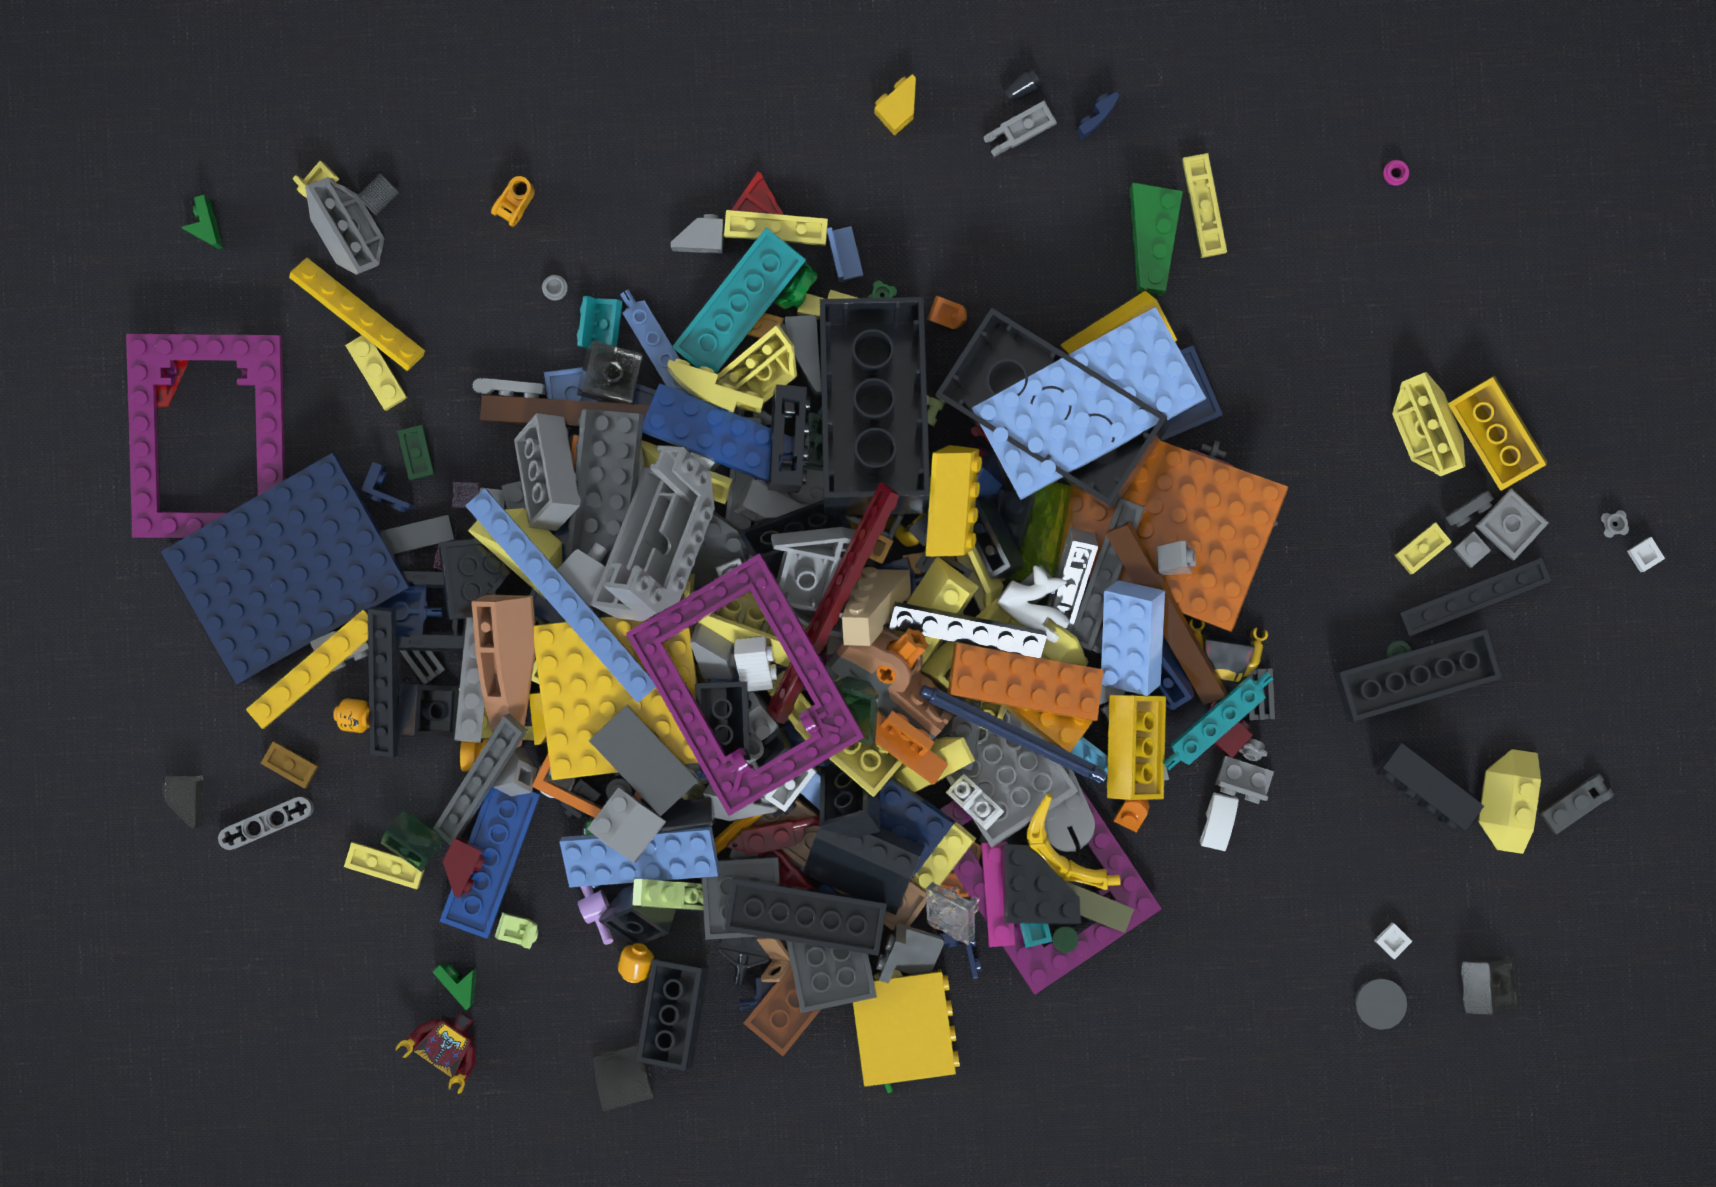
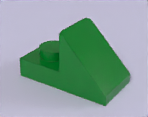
[181,195,223,249]
[433,962,477,1010]

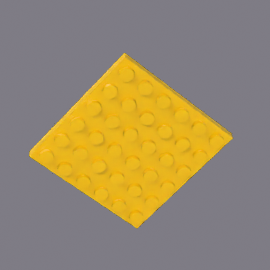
[534,610,698,780]

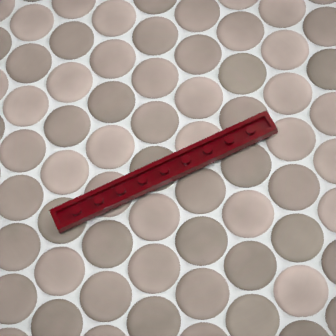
[766,482,900,724]

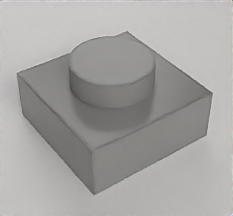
[1453,532,1491,568]

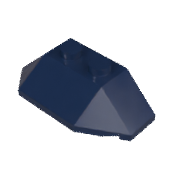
[1141,635,1194,710]

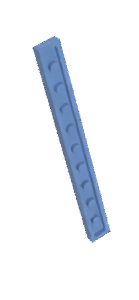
[465,489,656,703]

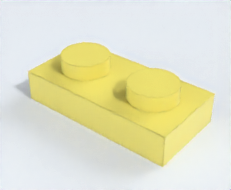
[1395,523,1451,575]

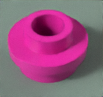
[1383,160,1409,186]

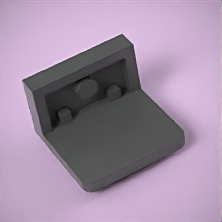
[876,923,944,983]

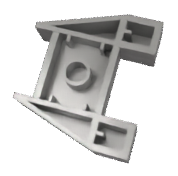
[771,527,856,638]

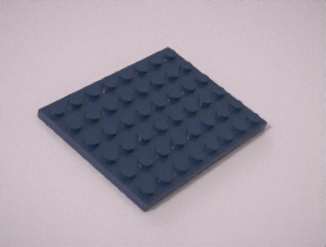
[161,453,411,685]

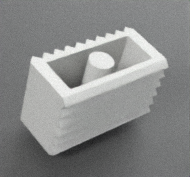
[734,636,778,692]

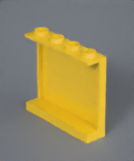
[853,969,960,1087]

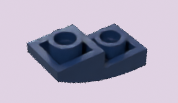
[1077,91,1119,140]

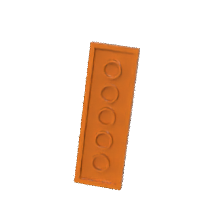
[948,643,1103,721]

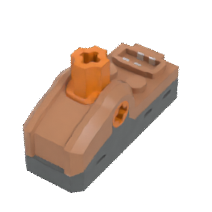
[828,627,954,740]

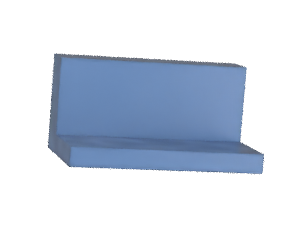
[827,226,863,282]

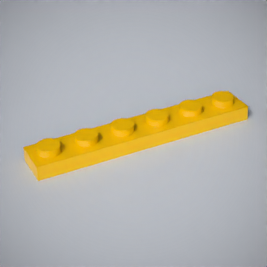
[289,258,425,371]
[246,610,368,729]

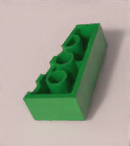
[1129,183,1183,296]

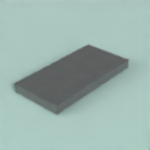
[589,704,699,816]

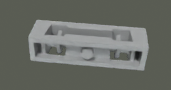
[1046,528,1098,633]

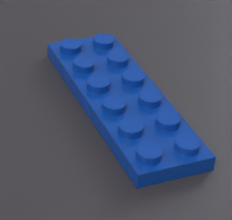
[642,383,793,483]
[439,786,541,939]

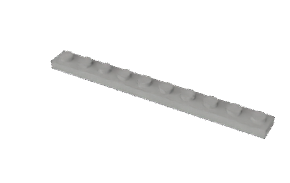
[454,488,505,743]

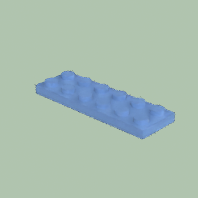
[560,826,720,887]

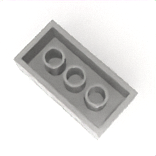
[514,413,581,531]

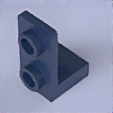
[361,462,415,512]
[937,926,982,980]

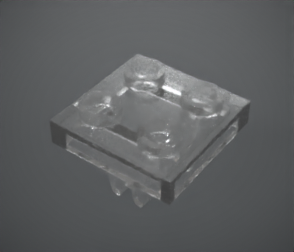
[926,882,979,945]

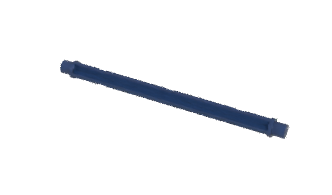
[919,685,1106,782]

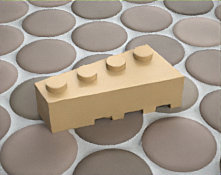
[842,567,911,646]

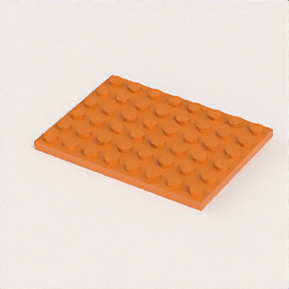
[1041,441,1288,632]

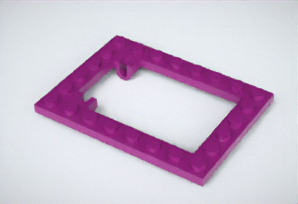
[126,334,285,538]
[626,554,865,816]
[940,787,1161,995]

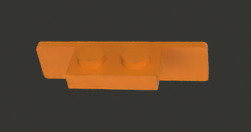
[854,703,948,785]

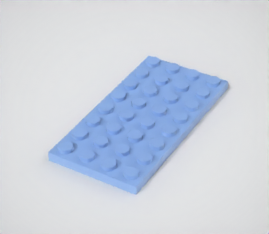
[972,307,1206,500]

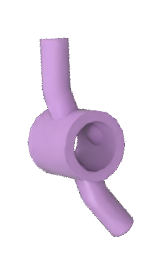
[578,886,613,945]

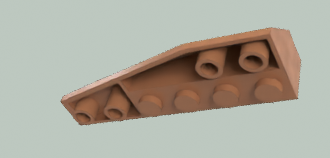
[472,595,535,747]

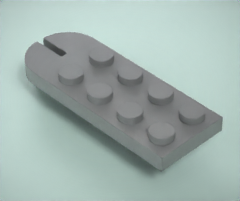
[1045,740,1095,852]

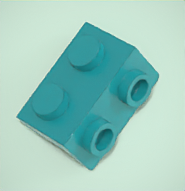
[577,296,622,351]

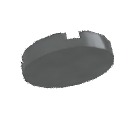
[1355,978,1407,1030]

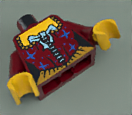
[396,1012,476,1094]

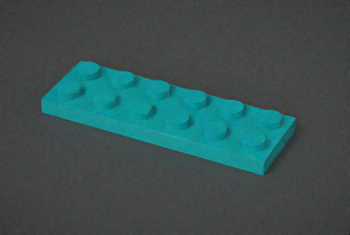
[672,227,806,374]

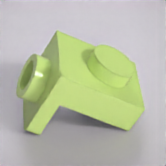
[495,912,538,949]

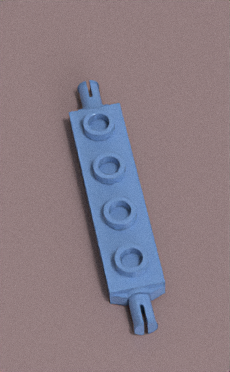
[620,290,693,397]

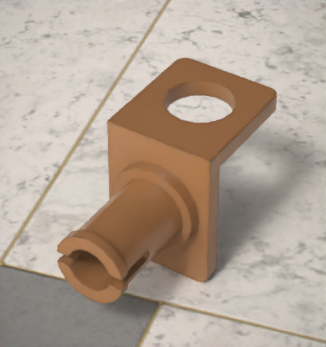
[757,937,791,982]

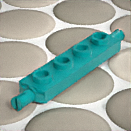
[1162,671,1274,771]

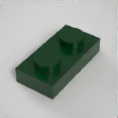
[397,425,435,481]

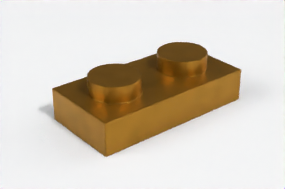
[260,741,319,789]

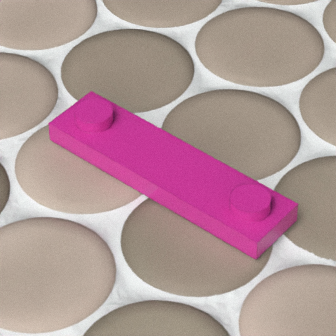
[981,842,1015,947]

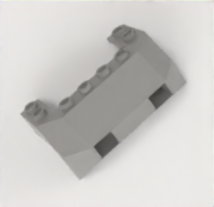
[591,445,715,621]

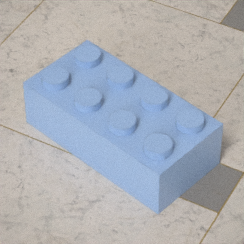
[1101,580,1165,696]

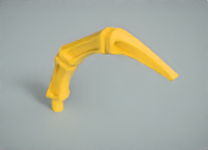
[1027,793,1121,890]

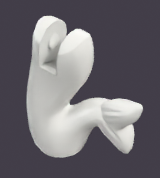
[997,566,1070,643]

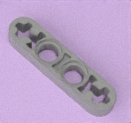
[218,796,314,850]

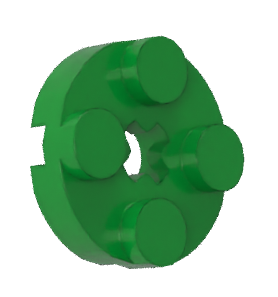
[774,262,818,309]

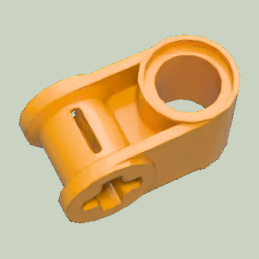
[491,176,535,227]

